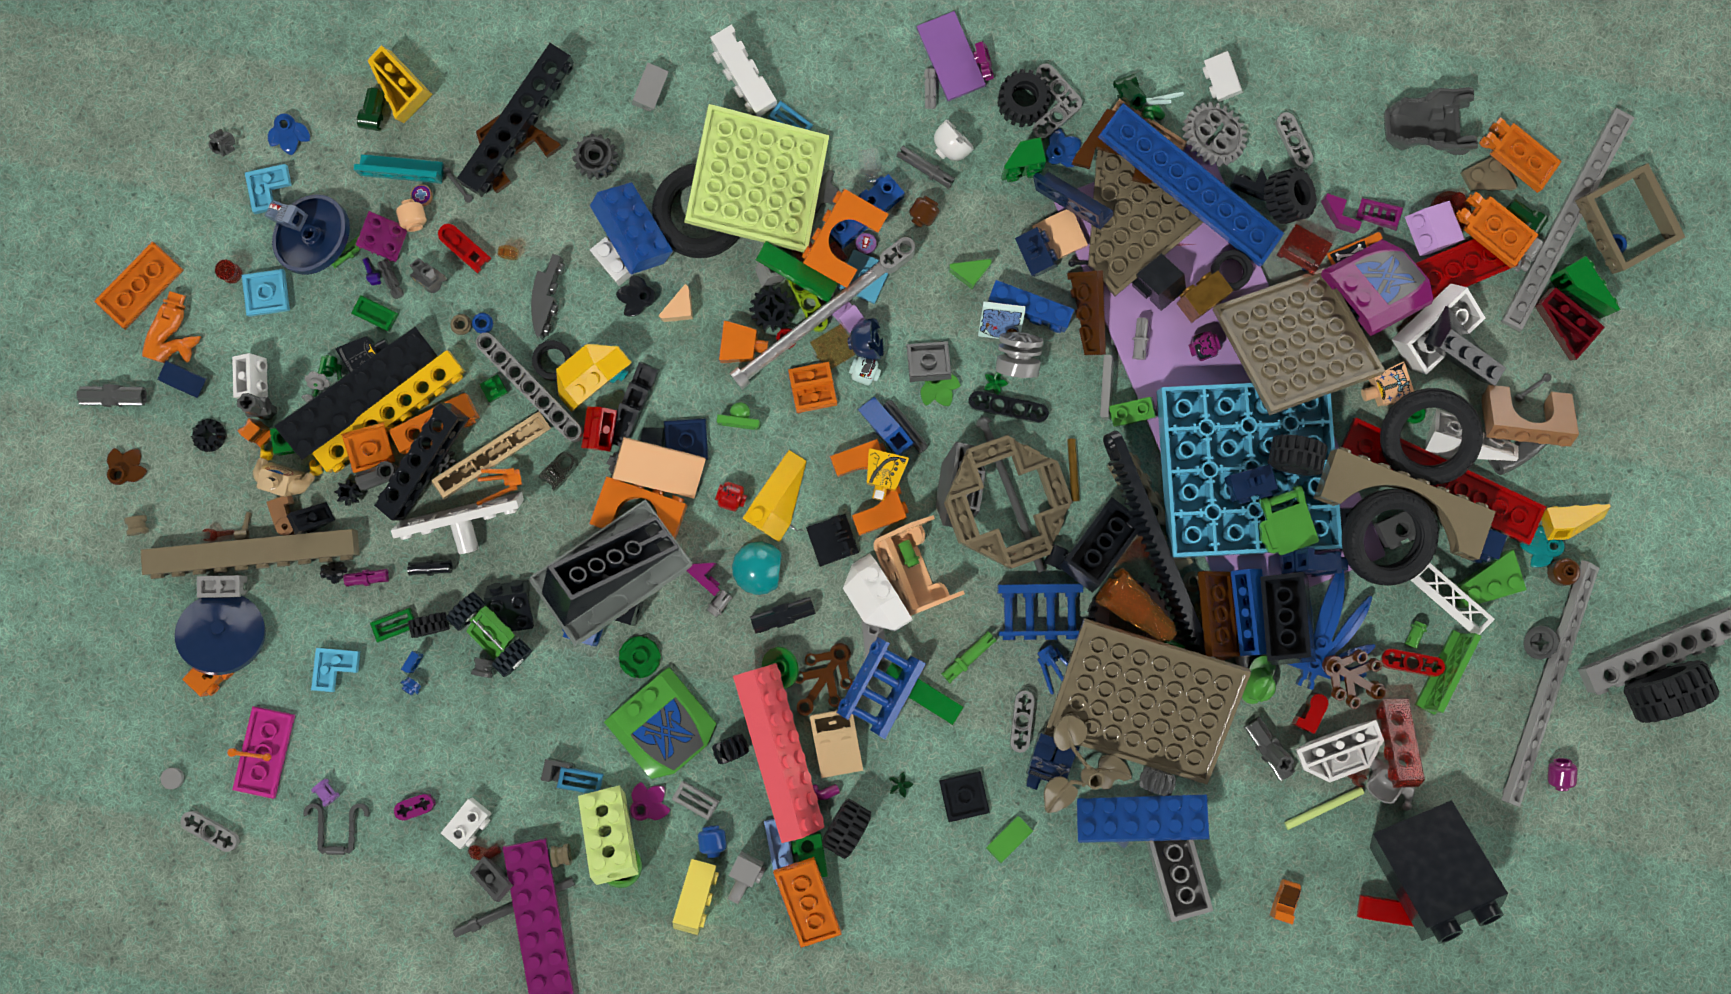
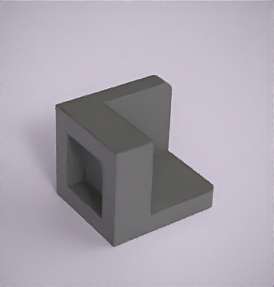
[541,758,573,784]

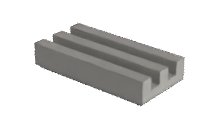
[672,780,719,820]

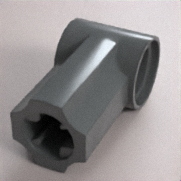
[355,461,398,491]

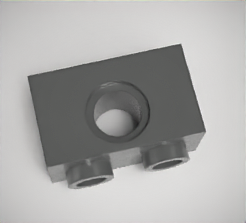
[1373,511,1416,550]

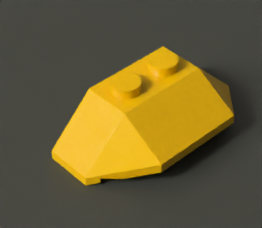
[556,344,632,412]

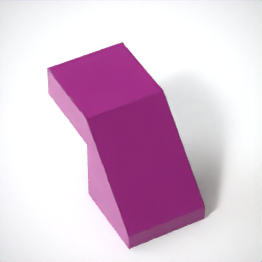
[1321,193,1362,234]

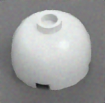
[934,119,974,161]

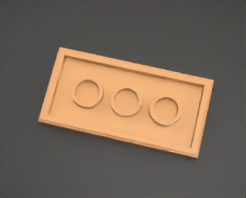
[612,437,706,499]

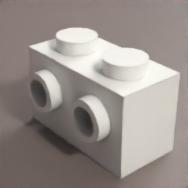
[1202,51,1243,102]
[590,237,635,286]
[232,353,268,399]
[441,797,492,849]

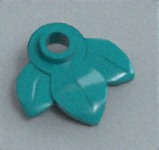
[1520,526,1565,568]

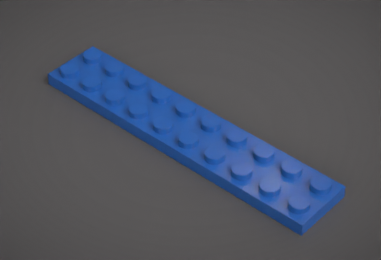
[1098,103,1284,267]

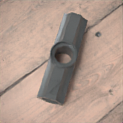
[77,384,147,407]
[237,393,277,420]

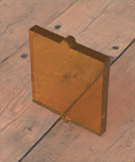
[810,324,855,369]

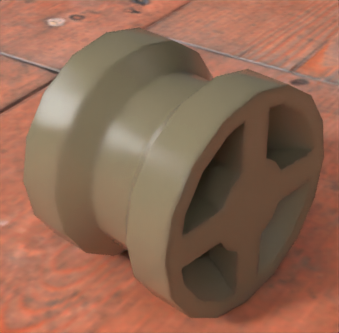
[124,515,149,536]
[550,843,572,868]

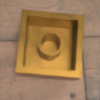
[1177,271,1234,323]

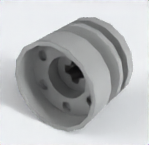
[996,332,1043,378]

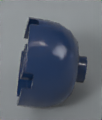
[848,318,884,360]

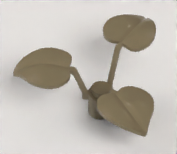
[1044,714,1132,813]

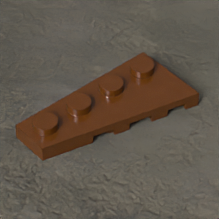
[1067,270,1106,355]

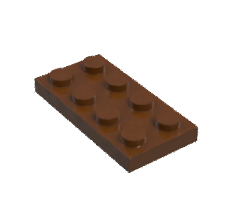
[1198,571,1240,657]

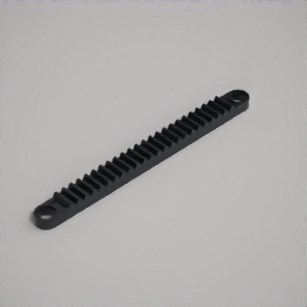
[1103,430,1214,658]

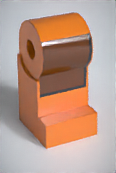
[237,418,271,448]
[1270,879,1301,925]

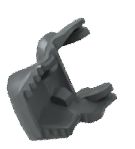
[1384,87,1478,155]

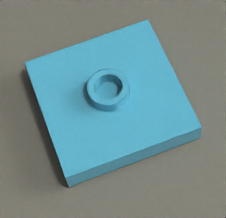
[837,250,889,304]
[242,269,290,317]

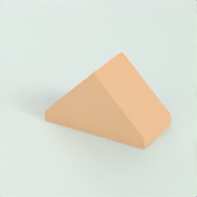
[659,284,693,322]

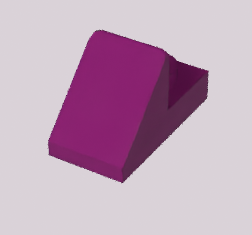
[687,563,721,597]

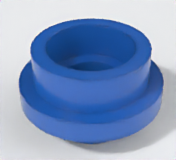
[472,313,494,334]
[400,677,421,696]

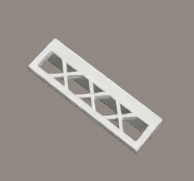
[1411,563,1495,635]

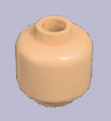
[396,199,427,232]

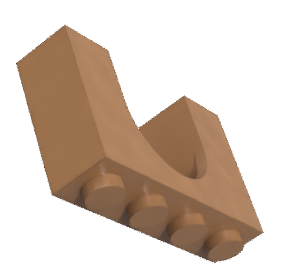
[1481,385,1579,447]

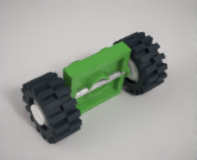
[446,592,532,677]

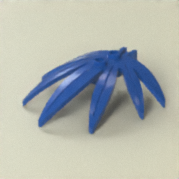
[1288,571,1375,690]

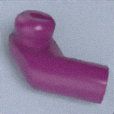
[813,784,840,800]

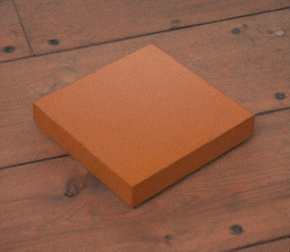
[341,422,395,473]

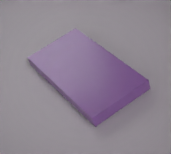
[917,11,986,101]

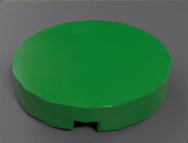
[619,636,661,678]

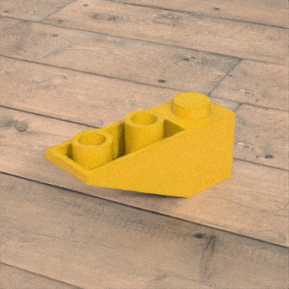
[1541,504,1611,540]

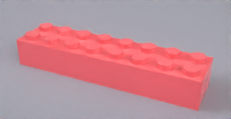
[733,663,825,843]

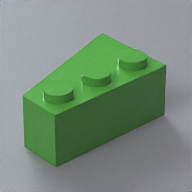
[1454,549,1527,608]

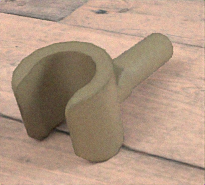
[234,512,251,540]

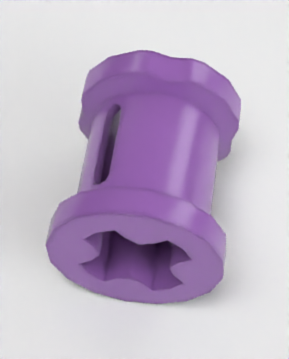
[311,779,340,807]

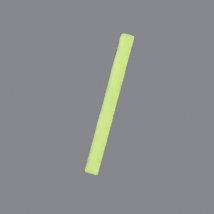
[1284,786,1364,830]

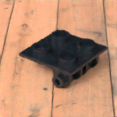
[806,514,859,567]

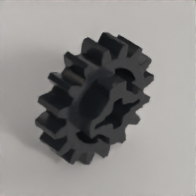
[749,286,795,332]

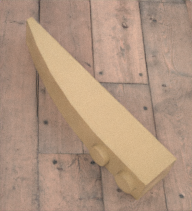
[431,411,551,500]

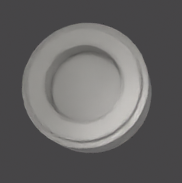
[160,767,184,789]

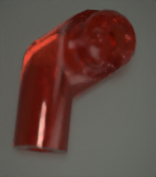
[468,843,502,861]

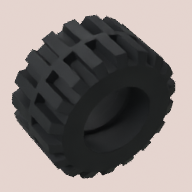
[997,69,1051,127]
[1264,167,1317,224]
[1268,435,1327,476]
[822,799,871,859]

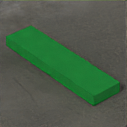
[755,241,838,302]
[885,662,964,725]

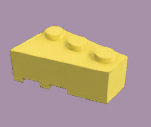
[673,859,719,935]

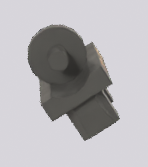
[410,258,447,293]

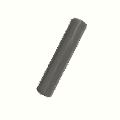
[883,400,928,453]

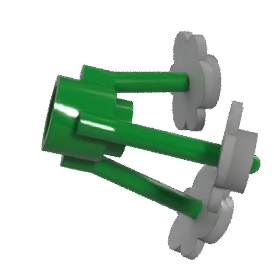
[301,355,342,403]

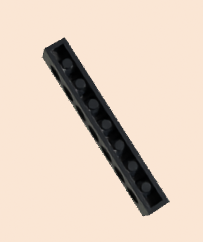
[457,43,574,197]

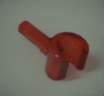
[202,529,235,541]
[1348,773,1368,787]

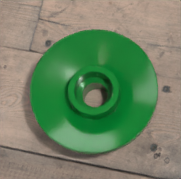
[762,647,799,689]

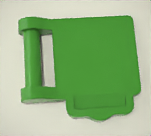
[1258,485,1319,555]

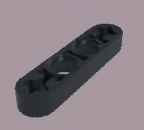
[968,391,1049,423]

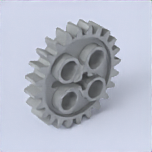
[1182,102,1247,167]

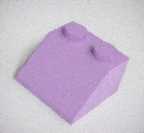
[1405,201,1465,256]

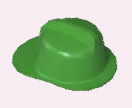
[1242,655,1276,704]

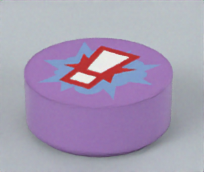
[856,233,876,255]

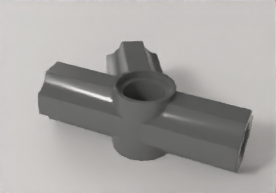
[1243,717,1295,781]

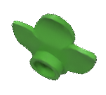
[920,374,960,407]

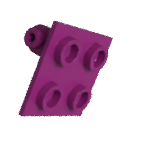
[355,211,407,262]

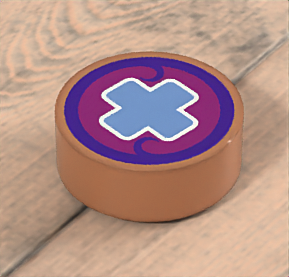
[411,185,433,206]

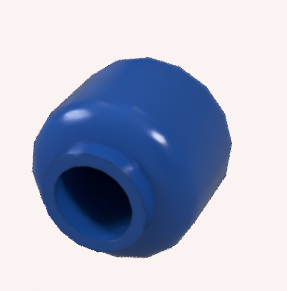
[698,825,727,858]

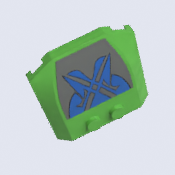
[604,667,717,779]

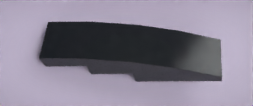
[612,362,660,447]

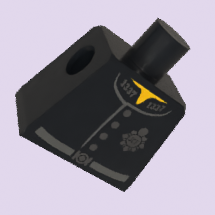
[335,336,389,372]

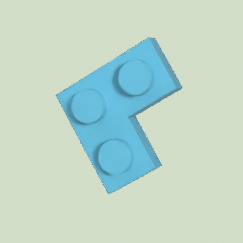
[245,164,292,214]
[311,648,361,692]

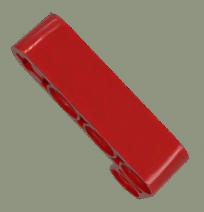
[1357,894,1414,927]

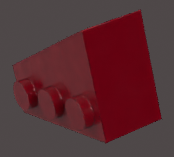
[1535,287,1605,361]

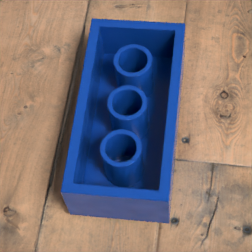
[590,182,673,275]

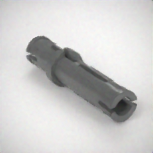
[896,145,955,189]

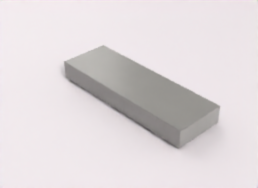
[1100,355,1114,420]

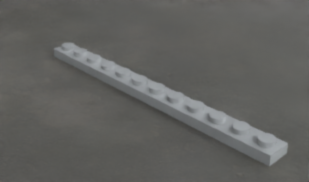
[1501,108,1635,332]
[1502,560,1599,807]

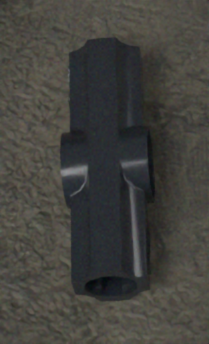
[750,597,816,634]

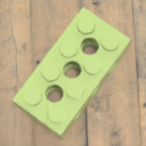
[578,785,639,885]

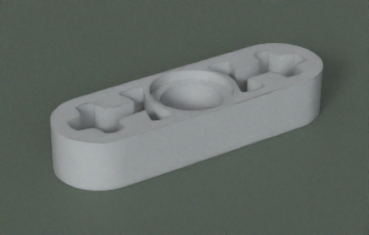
[1275,112,1313,169]
[1010,691,1034,753]
[181,811,240,852]

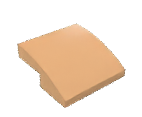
[1032,209,1088,260]

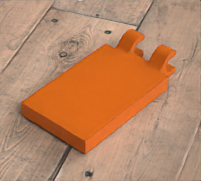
[1479,118,1562,193]
[1455,192,1539,268]

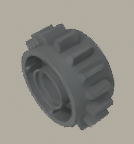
[572,134,618,180]

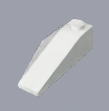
[1425,408,1518,461]

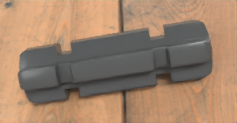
[377,259,404,299]

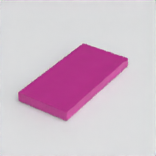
[232,706,295,799]

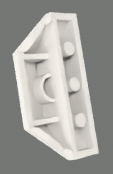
[843,553,913,631]
[1295,720,1384,782]

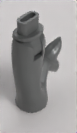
[1485,432,1547,475]

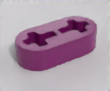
[394,793,435,821]

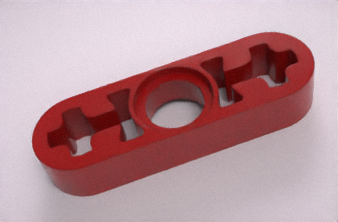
[1380,649,1445,677]

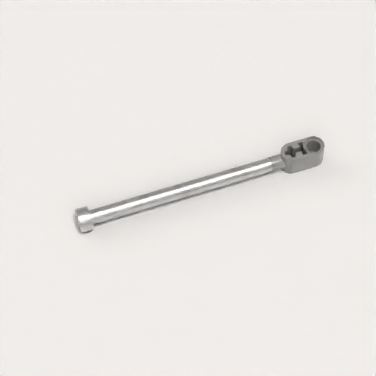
[730,237,915,390]

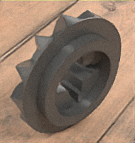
[1523,626,1560,660]

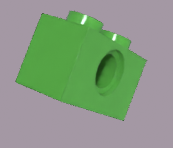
[1109,397,1157,427]

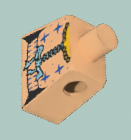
[1361,362,1414,407]

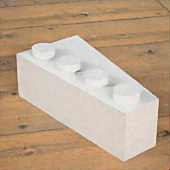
[710,24,777,117]

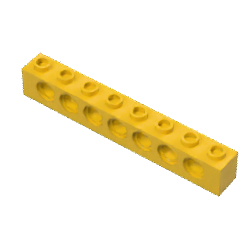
[312,350,465,473]

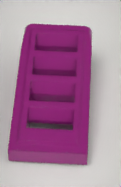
[1356,198,1403,231]

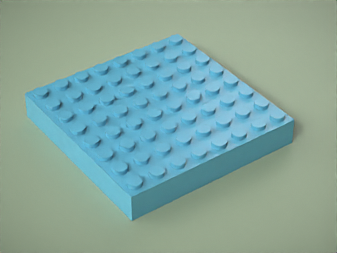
[1156,383,1342,558]

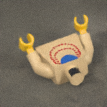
[253,445,323,497]

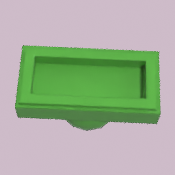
[717,402,760,430]

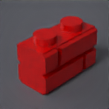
[581,406,617,452]

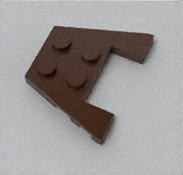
[1071,109,1152,185]
[476,115,562,194]

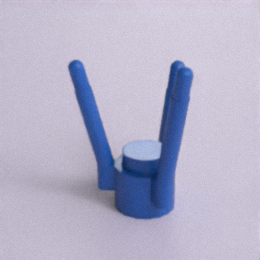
[1037,645,1068,694]

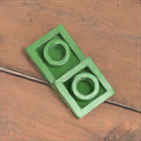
[986,816,1033,863]

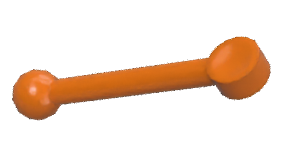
[227,748,271,761]

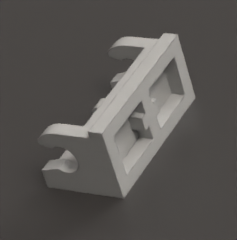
[632,62,669,112]
[197,575,247,598]

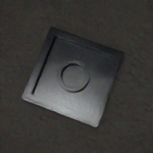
[939,771,990,822]

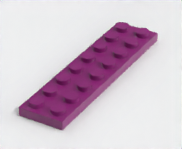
[503,838,574,994]

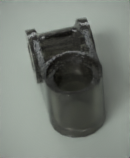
[539,452,578,491]

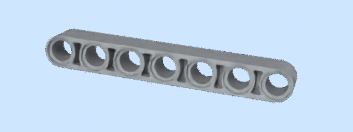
[476,333,584,443]

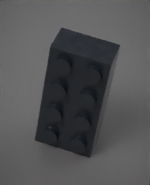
[1059,497,1140,593]
[1260,572,1316,665]

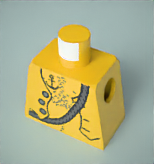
[867,448,909,501]

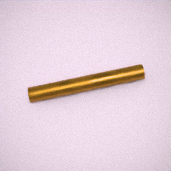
[1067,439,1080,502]

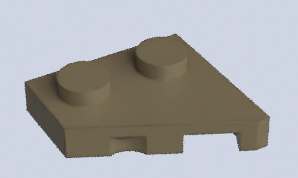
[1460,157,1517,191]

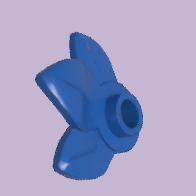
[268,114,310,155]
[1045,129,1081,168]

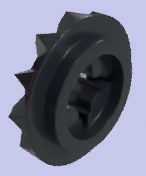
[190,419,226,452]

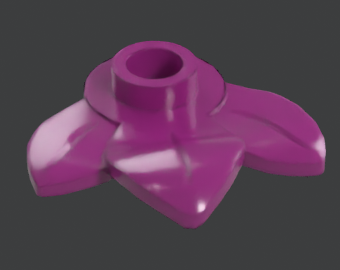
[630,782,670,821]

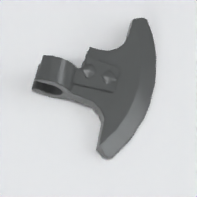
[815,170,839,214]

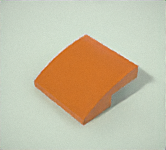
[788,362,837,413]

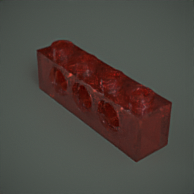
[1376,698,1425,788]

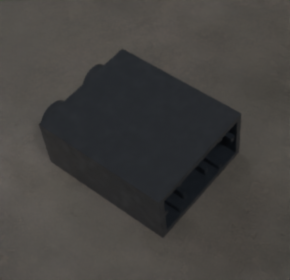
[1370,800,1508,944]

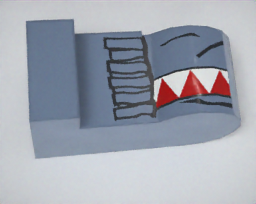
[265,200,308,231]

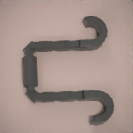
[303,803,370,855]

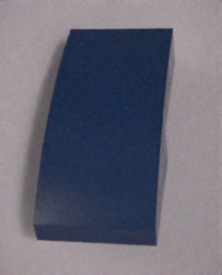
[157,360,207,398]

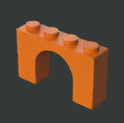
[801,189,889,288]
[830,439,909,536]
[589,476,688,540]

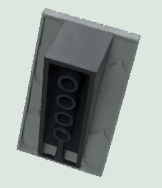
[529,499,693,647]

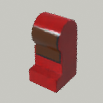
[1292,693,1329,734]

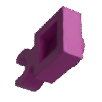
[974,41,994,81]

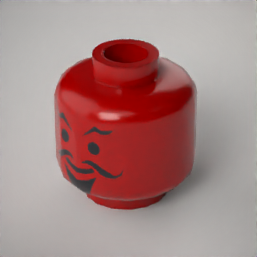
[715,481,747,512]

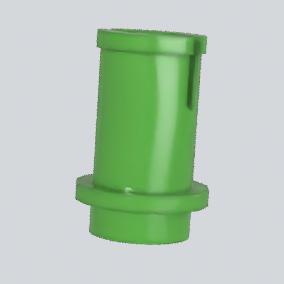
[897,540,920,568]
[1404,621,1427,649]

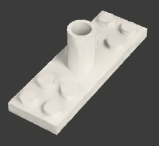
[391,492,524,554]

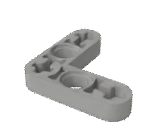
[1032,64,1082,140]

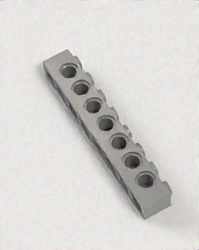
[1578,606,1731,695]

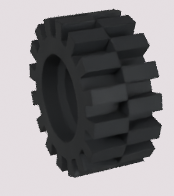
[408,612,450,638]

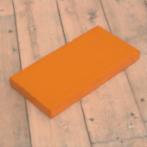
[94,241,184,330]
[773,857,842,948]

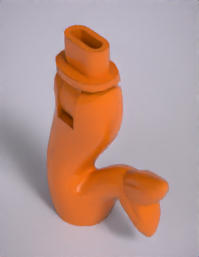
[142,291,201,363]

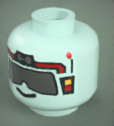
[849,357,881,385]

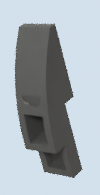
[531,254,565,340]

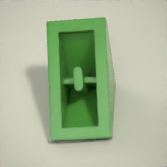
[949,259,991,290]

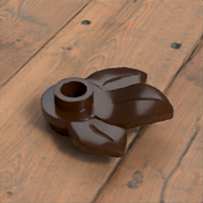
[107,448,147,485]

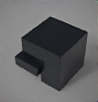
[1132,253,1186,311]

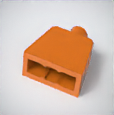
[719,321,769,363]

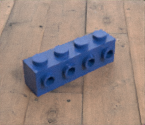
[829,174,905,250]
[988,280,1074,333]
[1231,569,1267,656]

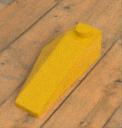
[742,450,806,542]

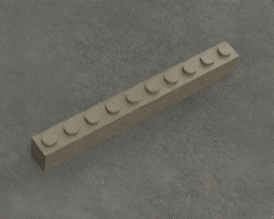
[141,529,360,579]

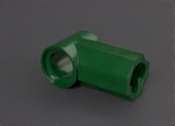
[1113,74,1147,110]
[357,87,385,131]
[1506,199,1549,234]

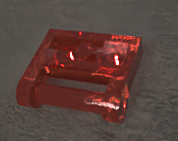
[1277,224,1333,276]

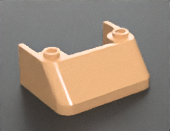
[874,515,965,616]

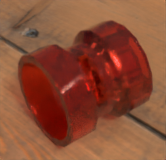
[215,259,242,284]

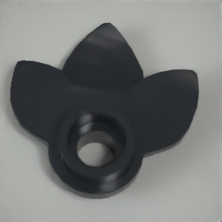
[616,276,656,317]

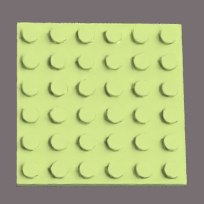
[684,104,829,252]

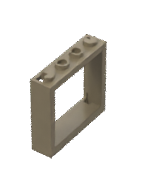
[1575,163,1685,274]

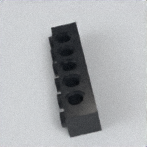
[374,402,469,521]

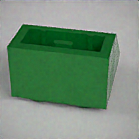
[1001,137,1046,182]

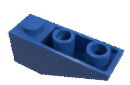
[858,397,914,456]

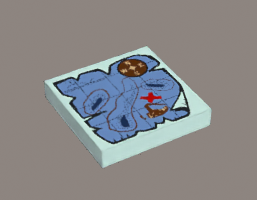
[978,302,1025,339]

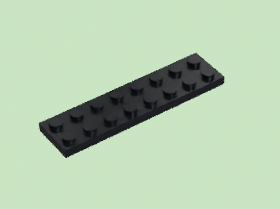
[274,326,438,460]

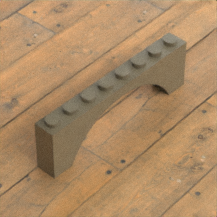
[1314,447,1496,561]

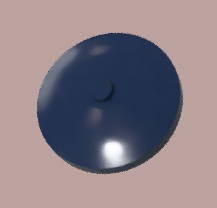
[272,194,350,275]
[174,596,266,675]

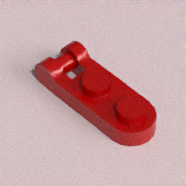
[438,224,492,274]

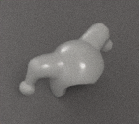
[1366,757,1415,811]

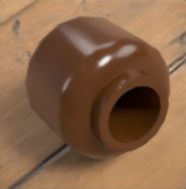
[909,195,940,228]
[1547,558,1580,586]

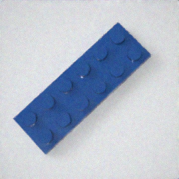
[1077,794,1210,843]

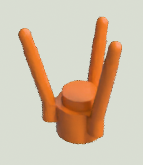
[476,468,522,505]

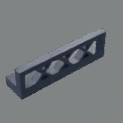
[1033,172,1114,230]

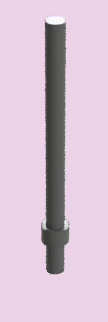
[453,877,575,938]

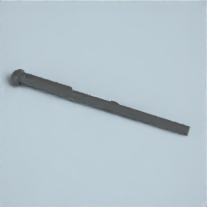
[976,417,1046,573]

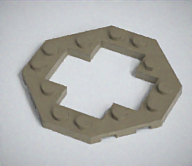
[944,435,1072,569]

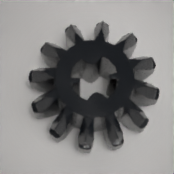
[712,734,749,764]

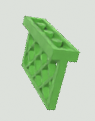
[1414,630,1482,715]

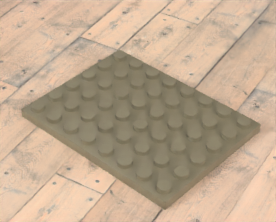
[1044,618,1251,785]

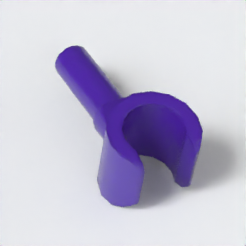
[363,258,381,286]

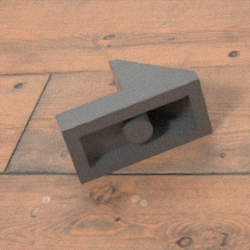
[470,856,513,902]

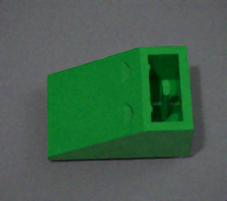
[1549,256,1621,319]

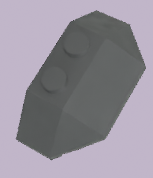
[935,442,986,527]

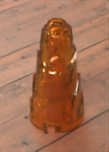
[1095,568,1177,642]

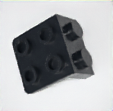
[484,580,534,632]

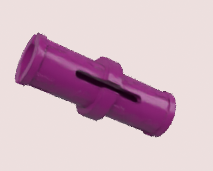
[343,569,389,587]

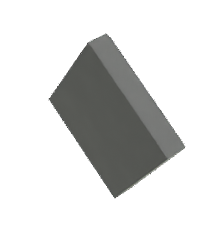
[906,341,951,382]

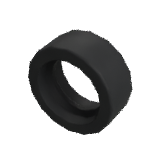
[1210,250,1253,291]
[532,340,573,381]

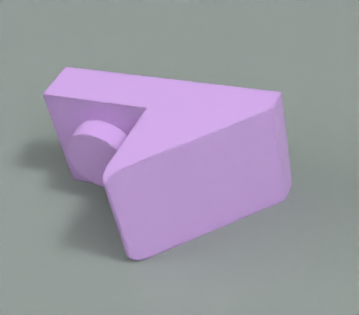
[832,302,865,333]

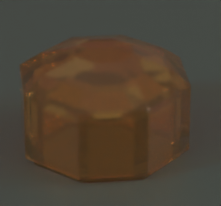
[497,245,519,260]

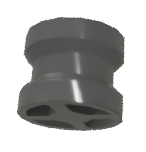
[471,657,494,678]

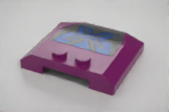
[1321,239,1434,336]

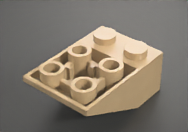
[810,710,863,778]

